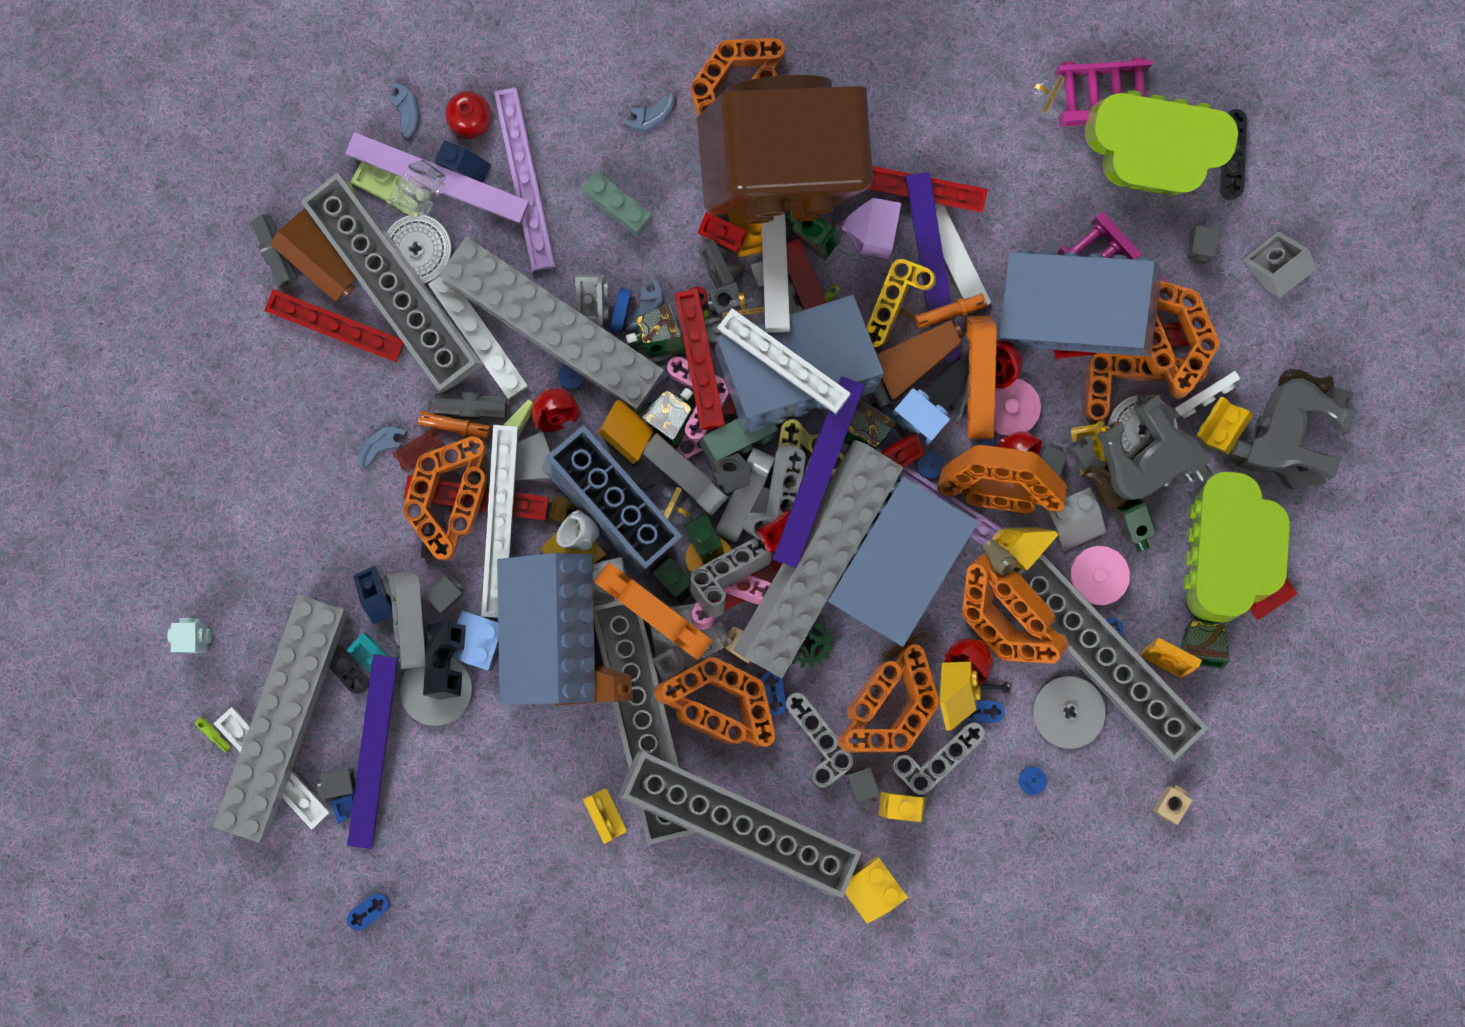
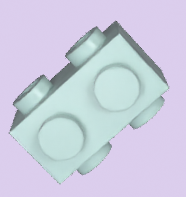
[167,618,212,653]

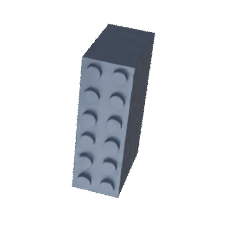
[999,250,1161,357]
[715,295,884,432]
[542,425,682,575]
[827,476,978,647]
[497,553,595,705]

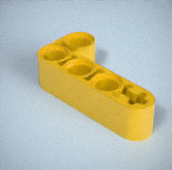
[867,259,936,348]

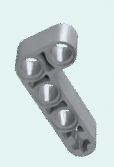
[642,433,728,515]
[743,444,805,539]
[715,448,775,544]
[690,538,773,617]
[384,571,425,670]
[786,693,853,787]
[892,722,985,795]

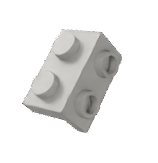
[575,274,610,327]

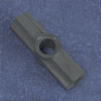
[251,214,298,287]
[433,392,507,419]

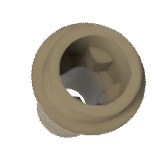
[983,539,1017,575]

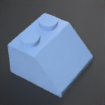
[891,388,950,447]
[451,610,499,671]

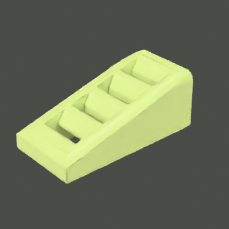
[504,400,533,438]

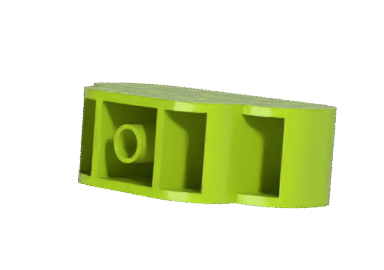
[1085,91,1238,195]
[1183,472,1290,623]

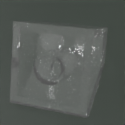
[386,160,447,218]

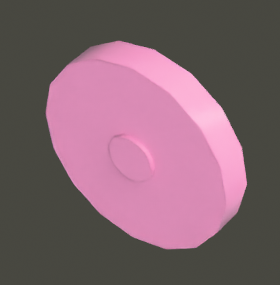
[994,379,1041,437]
[1069,546,1130,605]

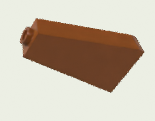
[270,208,356,301]
[877,320,964,401]
[555,663,633,705]

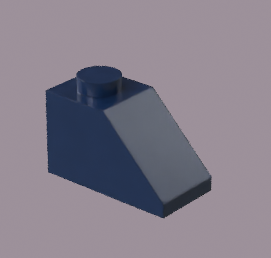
[435,140,491,183]
[353,566,393,624]

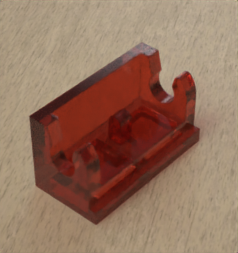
[393,428,446,473]

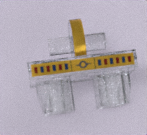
[1029,75,1066,120]
[722,291,765,326]
[657,486,694,527]

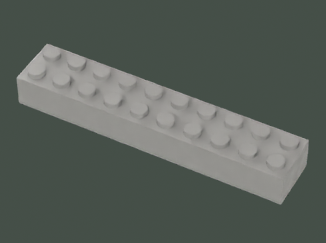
[301,172,483,393]
[439,236,664,413]
[733,440,903,678]
[1016,554,1209,762]
[213,594,349,843]
[593,601,694,845]
[617,751,862,898]

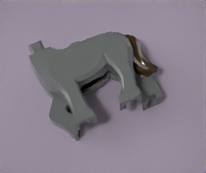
[1227,368,1356,490]
[1066,394,1212,509]

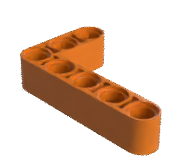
[964,316,996,439]
[1084,353,1208,423]

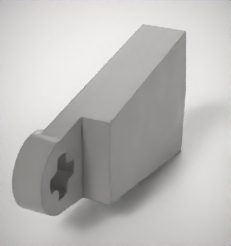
[470,432,551,484]

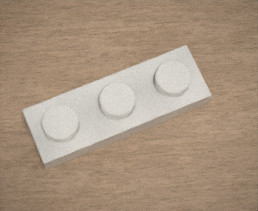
[1173,371,1240,419]

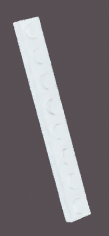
[481,425,518,618]

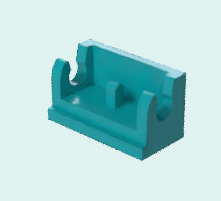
[347,633,399,673]

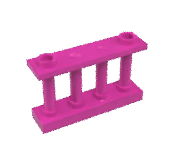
[1055,57,1153,127]
[1057,211,1166,282]

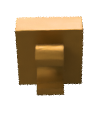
[547,496,577,522]

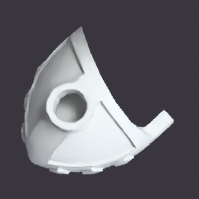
[556,510,599,550]

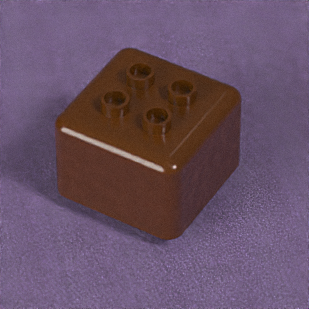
[697,75,873,224]

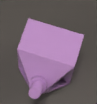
[834,198,901,260]

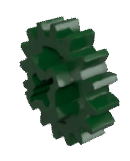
[792,621,834,668]

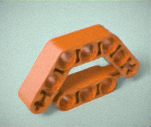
[690,38,785,116]
[1144,280,1220,398]
[403,436,488,561]
[937,445,1067,513]
[962,554,1069,664]
[593,562,713,660]
[838,644,939,752]
[654,657,775,748]

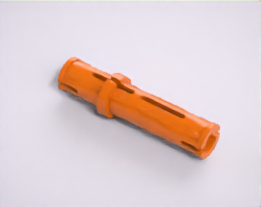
[914,293,987,330]
[418,410,491,440]

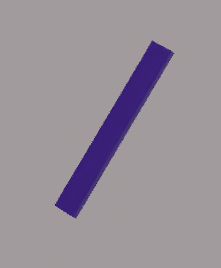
[905,172,961,363]
[772,376,864,568]
[347,654,399,849]

